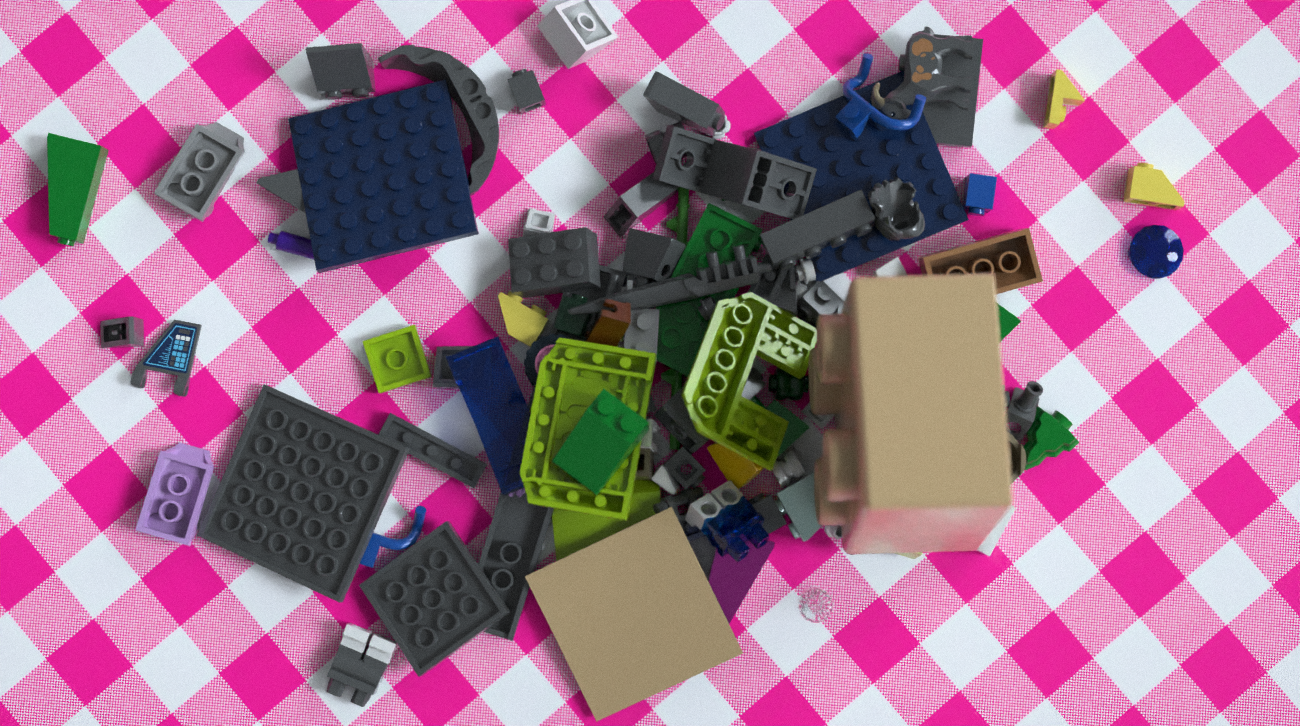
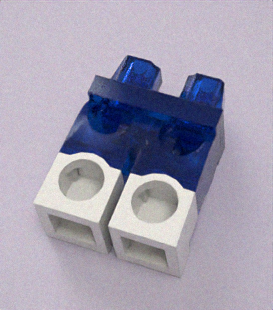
[685,480,770,562]

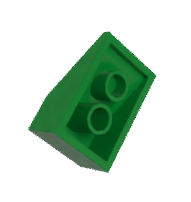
[552,389,649,496]

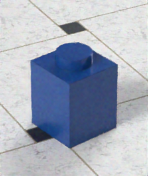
[962,173,997,216]

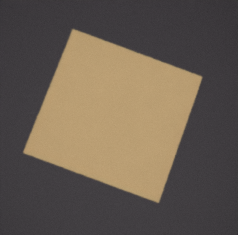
[525,507,743,722]

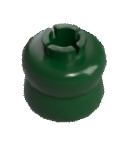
[768,367,809,401]

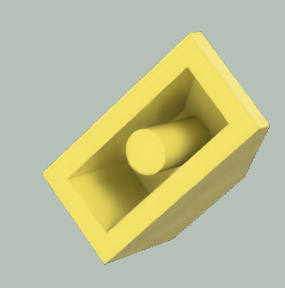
[1123,163,1185,210]

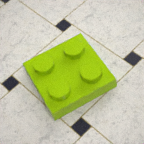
[362,325,432,394]

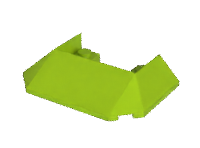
[681,292,817,471]

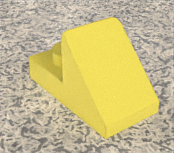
[1043,69,1085,129]

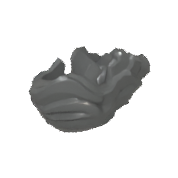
[868,177,925,241]

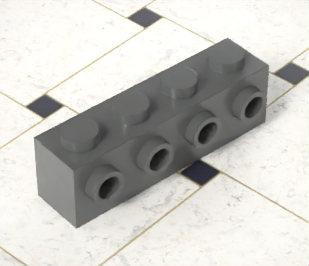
[760,190,875,270]

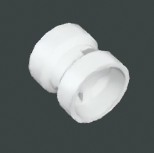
[771,451,806,488]

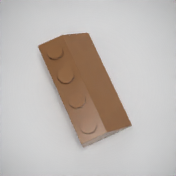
[917,228,1043,294]

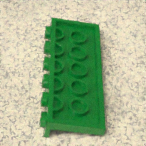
[655,203,763,378]

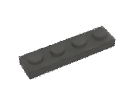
[378,413,488,488]

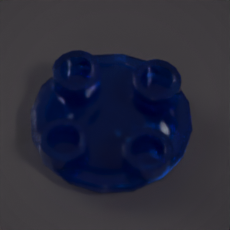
[1128,225,1184,279]

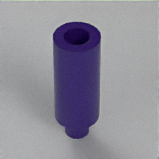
[268,231,314,260]

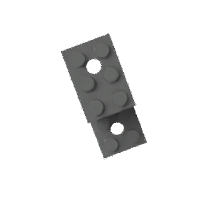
[652,125,817,219]

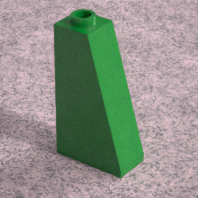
[47,133,109,247]

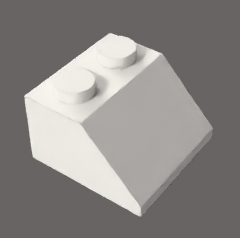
[537,0,618,69]

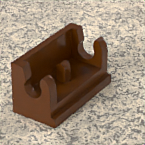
[584,299,631,347]

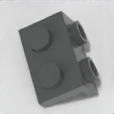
[797,280,844,328]

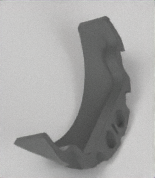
[378,45,499,196]

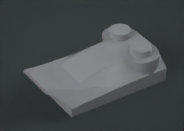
[154,122,245,222]

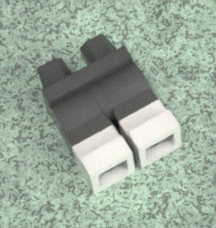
[326,623,398,707]

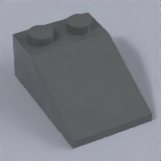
[305,43,376,100]

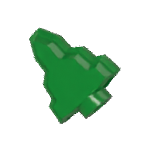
[1023,406,1080,470]

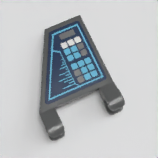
[130,319,202,397]

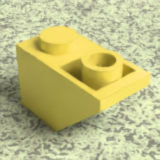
[498,291,550,347]

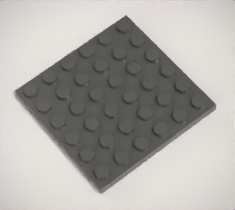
[197,384,410,603]

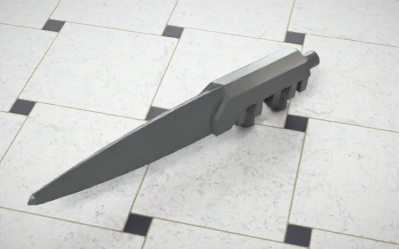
[567,245,772,315]

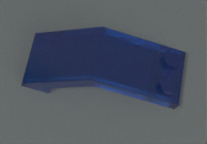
[446,336,531,496]

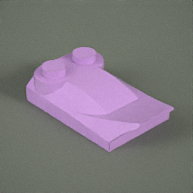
[135,442,214,546]

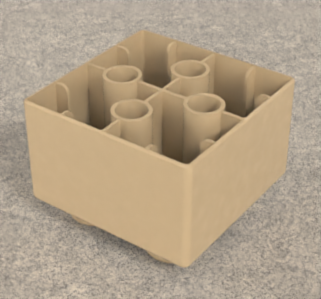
[808,273,1013,554]

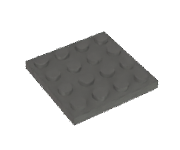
[359,521,510,677]

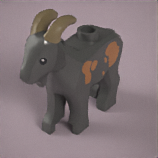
[870,26,974,120]

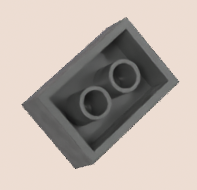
[508,227,601,298]

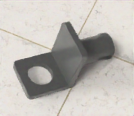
[1006,381,1043,441]

